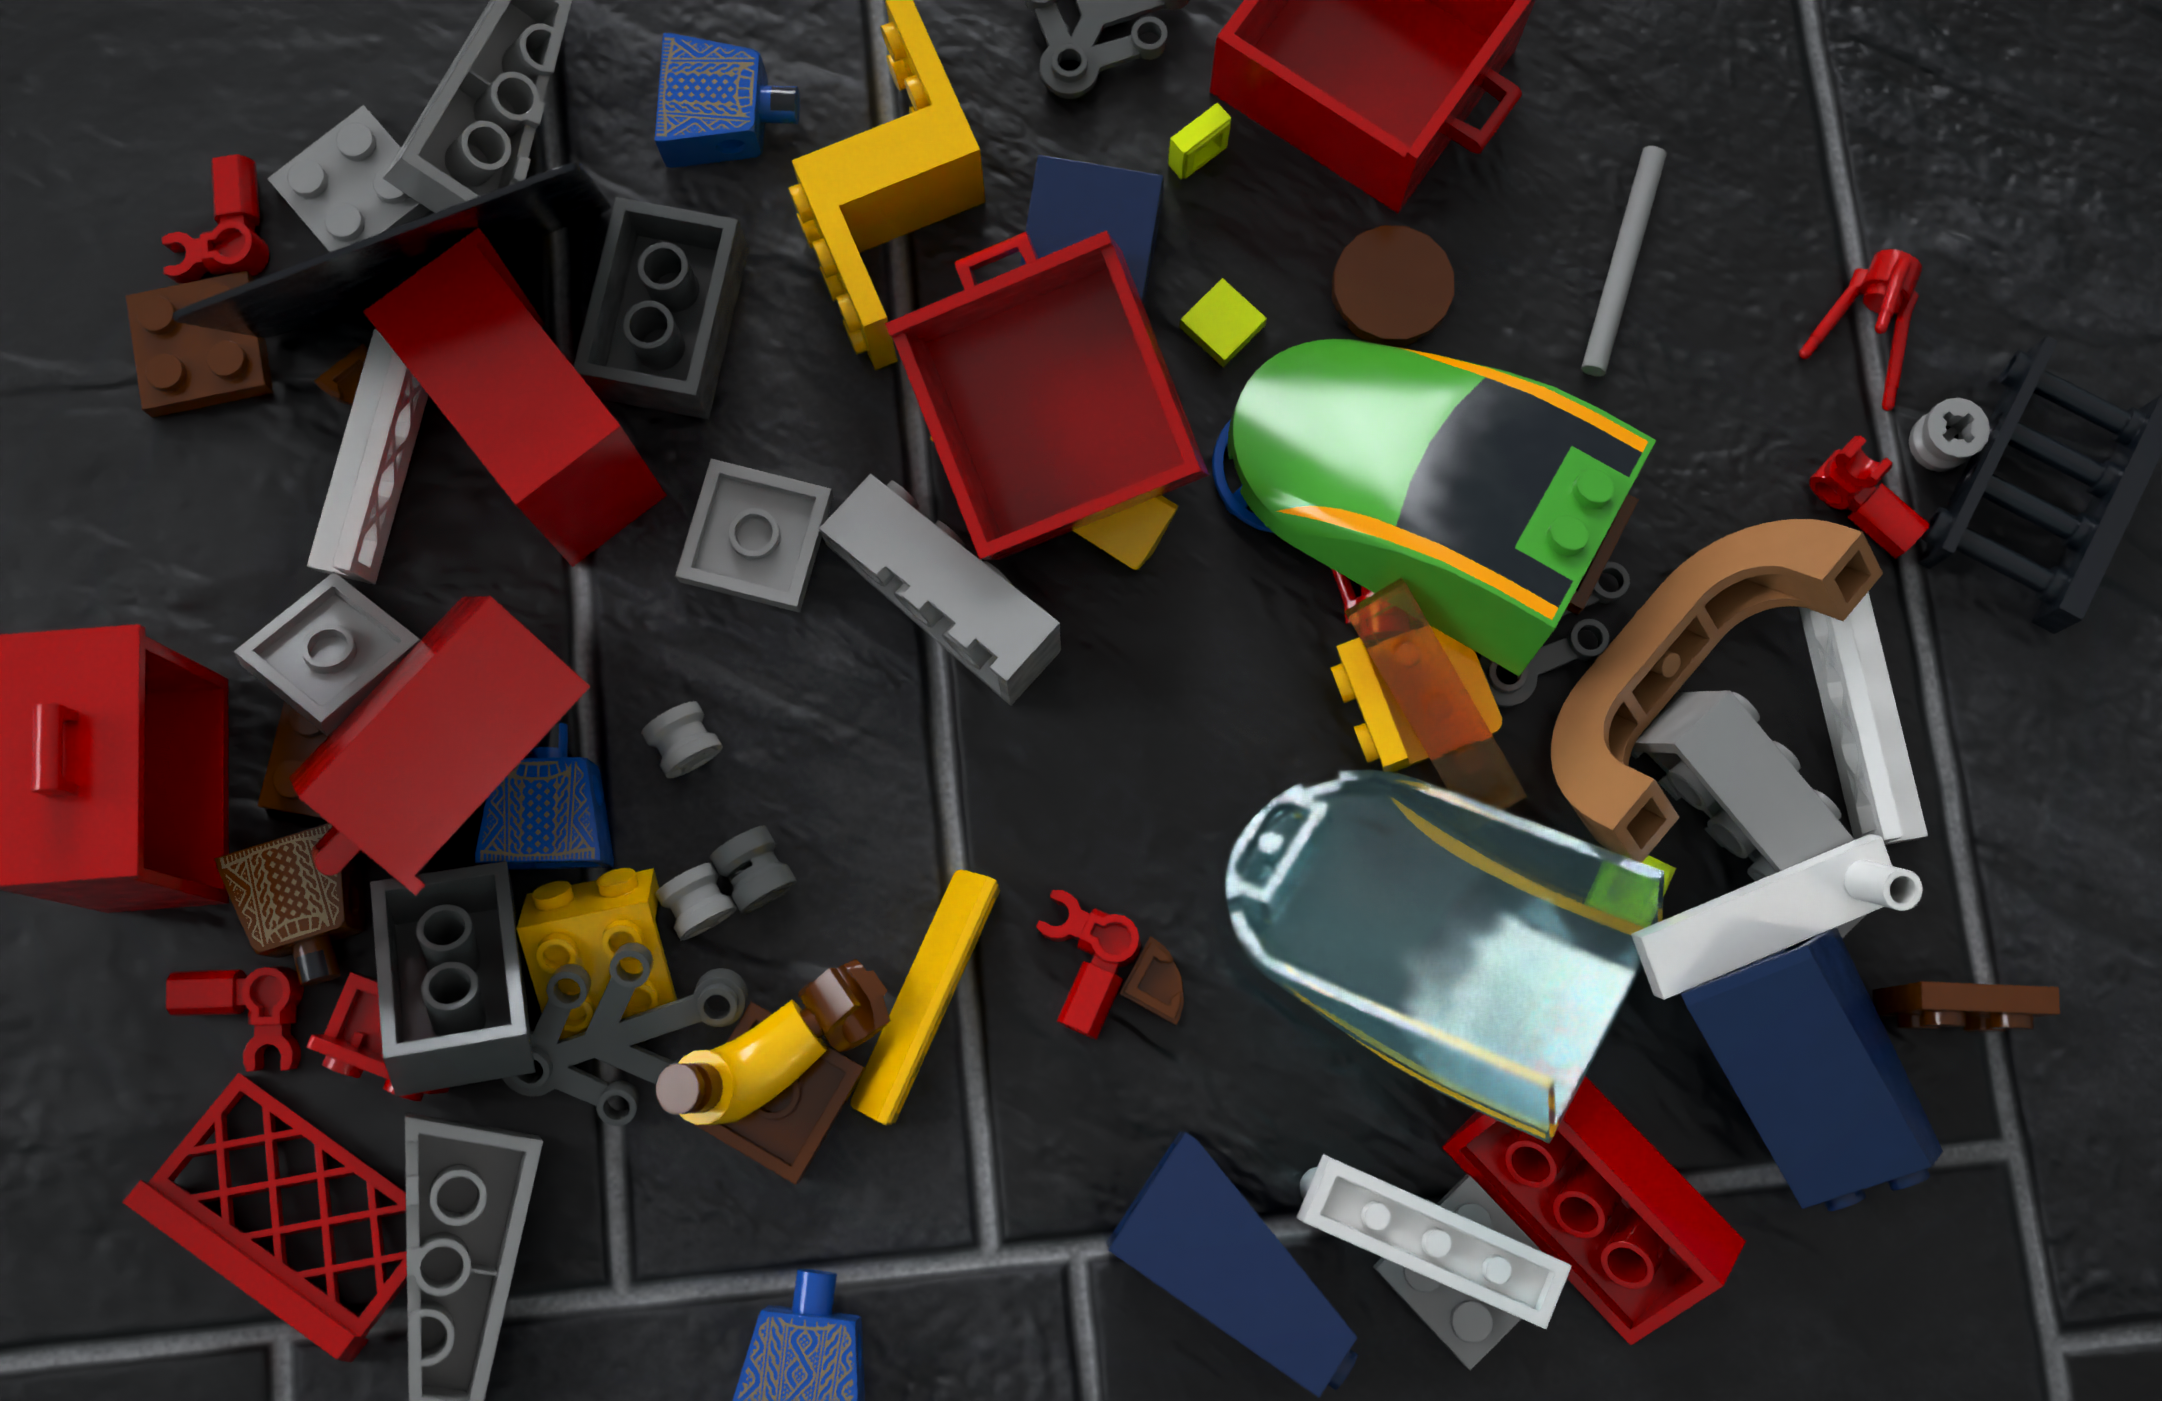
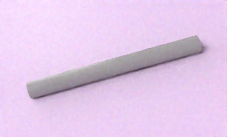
[1581,146,1667,376]

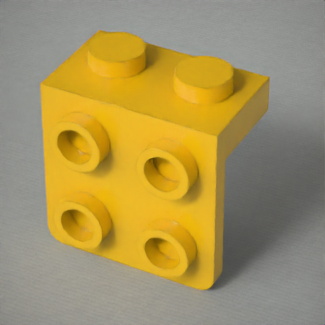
[1330,623,1502,775]
[516,868,677,1040]

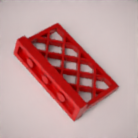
[122,1072,407,1363]

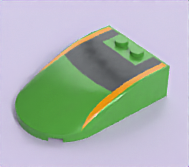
[1228,339,1656,676]

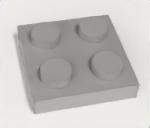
[267,105,431,252]
[675,459,834,613]
[234,572,421,736]
[1373,1175,1541,1370]

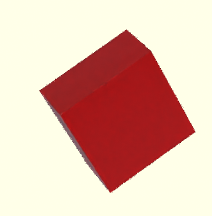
[1210,0,1536,213]
[363,227,667,567]
[885,230,1210,560]
[289,596,591,896]
[0,624,229,913]

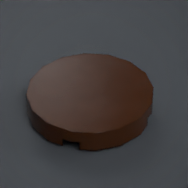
[1332,225,1454,347]

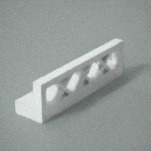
[307,329,428,585]
[1799,592,1928,845]

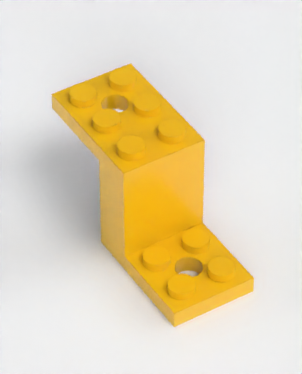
[788,0,986,370]

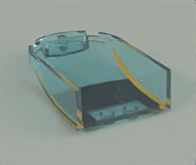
[1226,770,1664,1143]

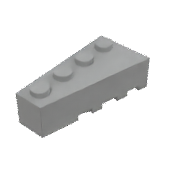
[382,0,572,213]
[819,473,1061,706]
[1631,690,1867,938]
[405,1112,543,1401]

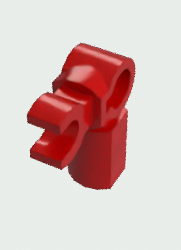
[162,154,270,284]
[1809,436,1930,559]
[1036,890,1141,1040]
[166,966,304,1071]

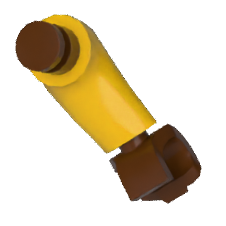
[656,959,890,1125]

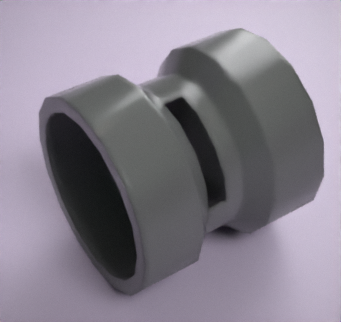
[709,825,798,914]

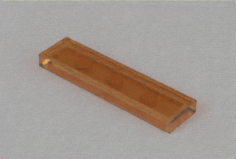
[1344,578,1527,828]

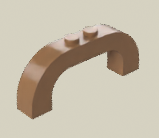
[1551,519,1883,867]

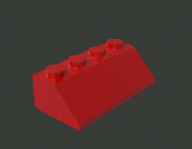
[1442,1043,1746,1346]

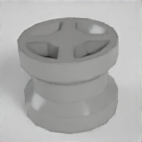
[1909,398,1990,472]
[641,701,723,778]
[655,863,737,940]

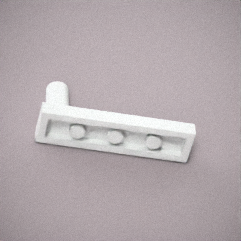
[1631,834,1923,1000]
[1296,1154,1572,1329]

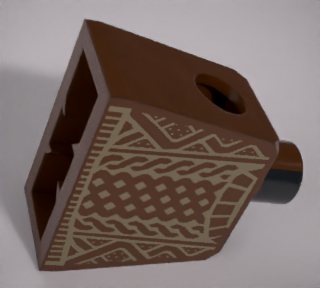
[214,823,366,986]

